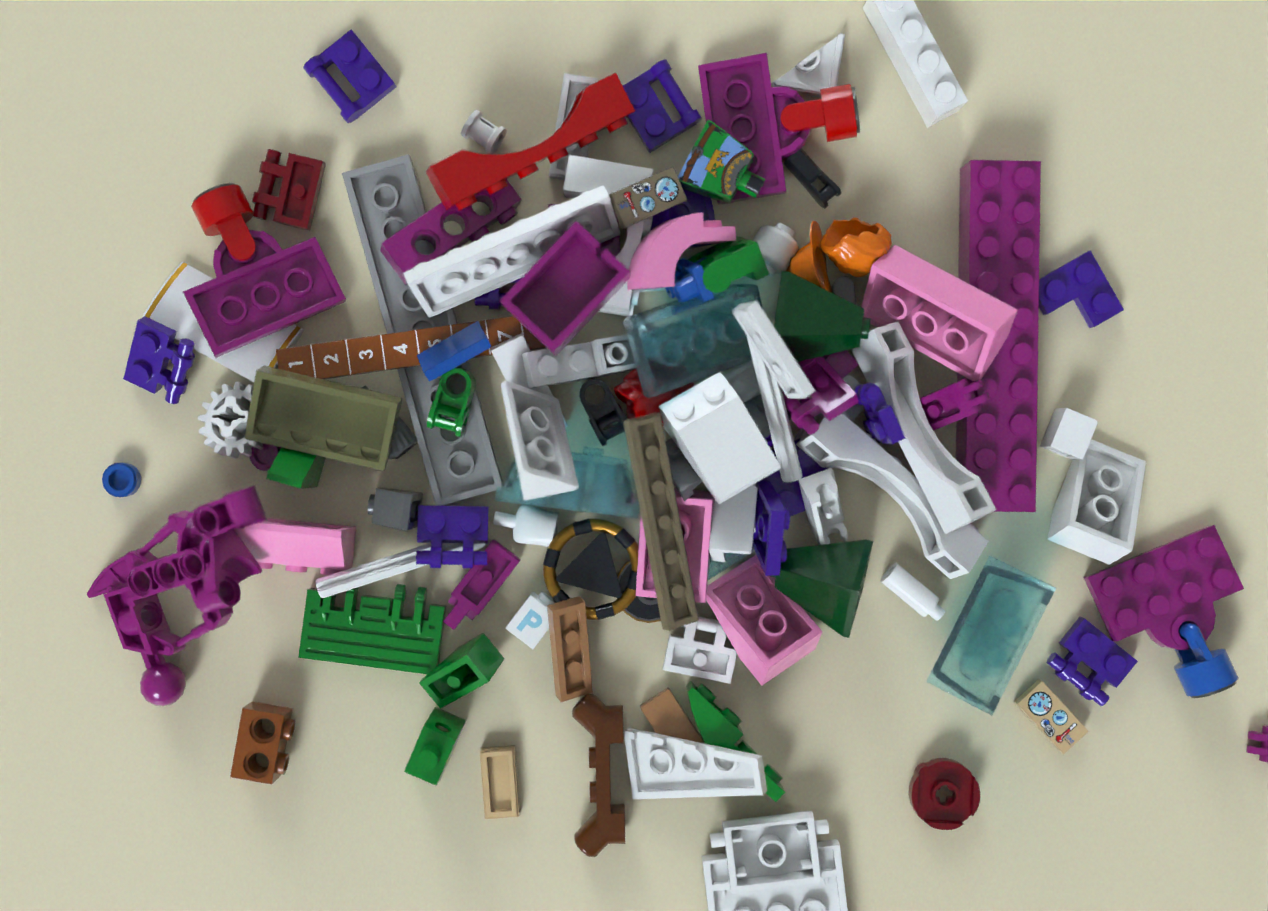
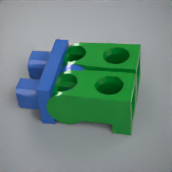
[665,236,769,303]

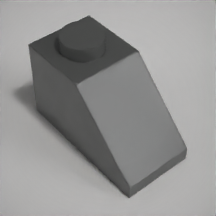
[368,488,423,531]

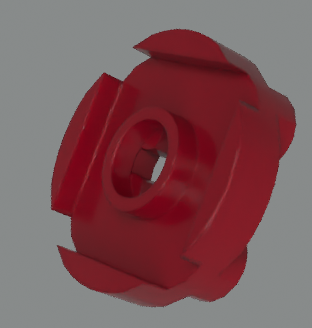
[908,758,980,830]

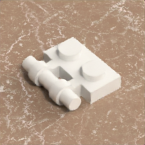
[663,612,737,684]

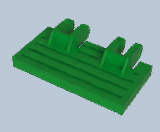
[298,584,446,674]

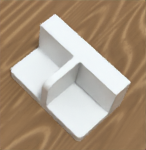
[709,486,758,562]

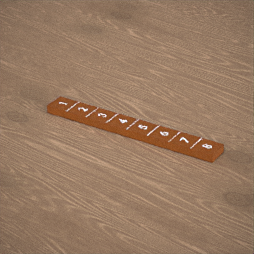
[276,316,547,379]

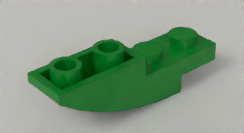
[686,681,785,802]

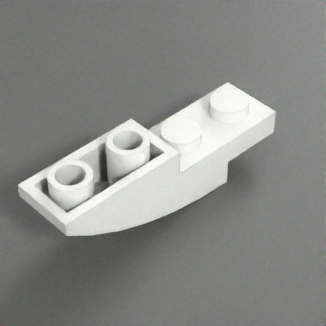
[522,330,664,389]

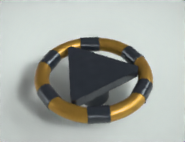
[543,518,639,620]

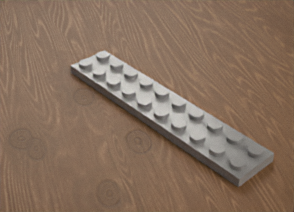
[342,154,504,506]

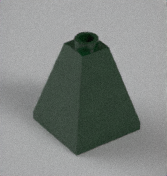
[774,271,870,362]
[770,539,873,638]

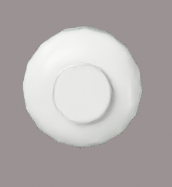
[752,222,799,277]

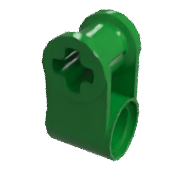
[426,368,476,438]

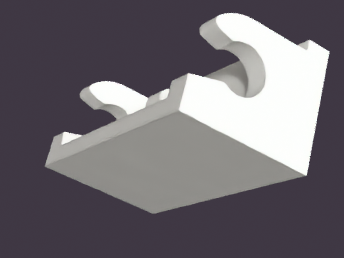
[798,468,848,545]

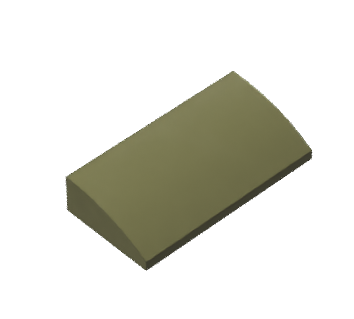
[244,366,403,471]

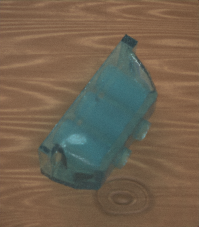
[622,284,763,398]
[495,445,640,518]
[926,556,1056,715]

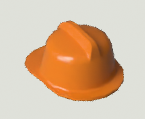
[787,221,832,293]

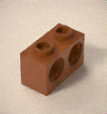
[230,701,295,784]

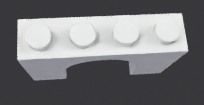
[563,155,653,313]

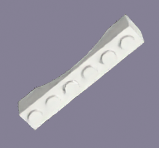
[851,321,996,534]
[796,412,989,579]

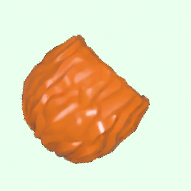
[820,218,892,277]

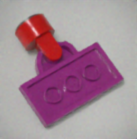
[698,53,860,205]
[183,183,346,358]

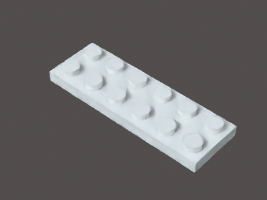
[403,185,621,318]

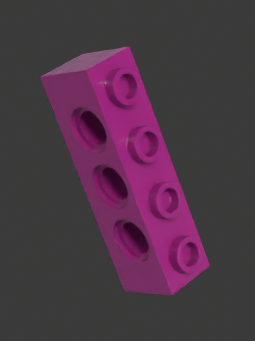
[380,179,522,285]

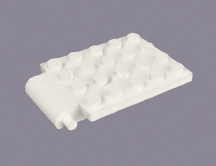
[702,810,848,911]

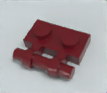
[252,149,326,231]

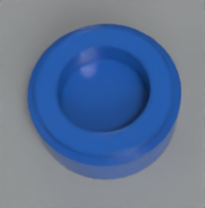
[102,463,141,497]

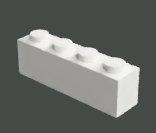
[862,0,968,128]

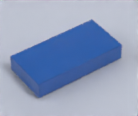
[417,321,491,381]

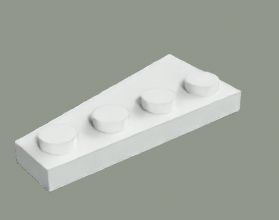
[623,728,767,799]

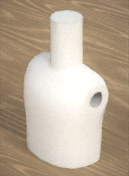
[493,504,560,547]

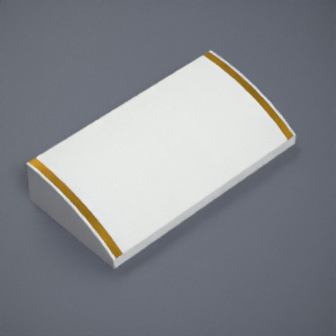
[142,262,304,382]

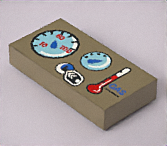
[609,167,687,229]

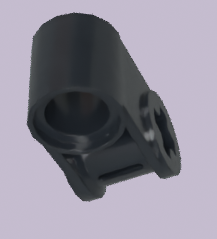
[579,379,627,447]

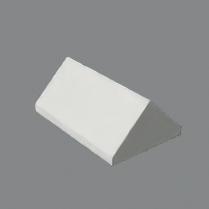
[501,380,579,501]

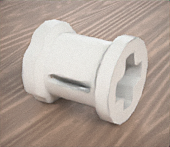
[461,110,507,154]

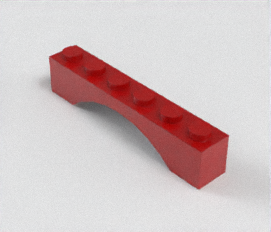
[426,72,635,211]

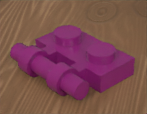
[781,356,859,435]

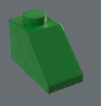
[266,448,326,489]
[419,633,504,709]

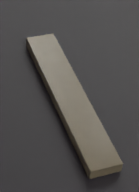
[623,413,699,631]

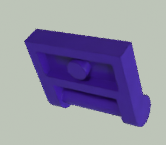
[303,29,397,123]
[623,59,702,153]

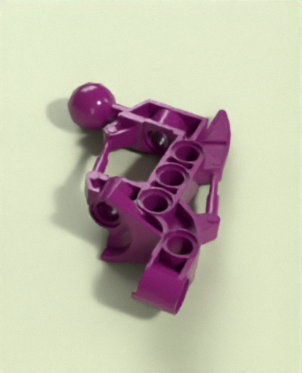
[87,485,267,706]

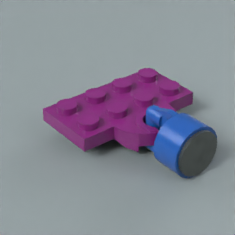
[1084,525,1244,698]

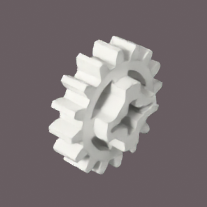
[198,382,263,459]

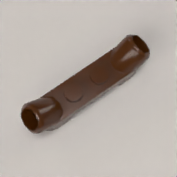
[572,693,625,857]

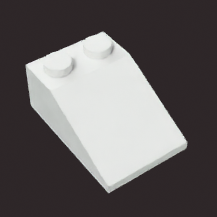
[659,372,780,504]
[1047,439,1146,565]

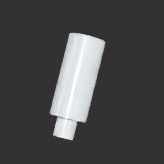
[880,563,945,621]

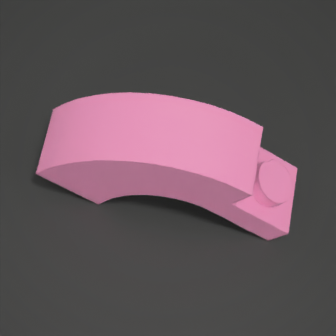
[627,213,736,290]

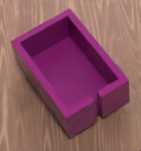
[500,221,630,356]

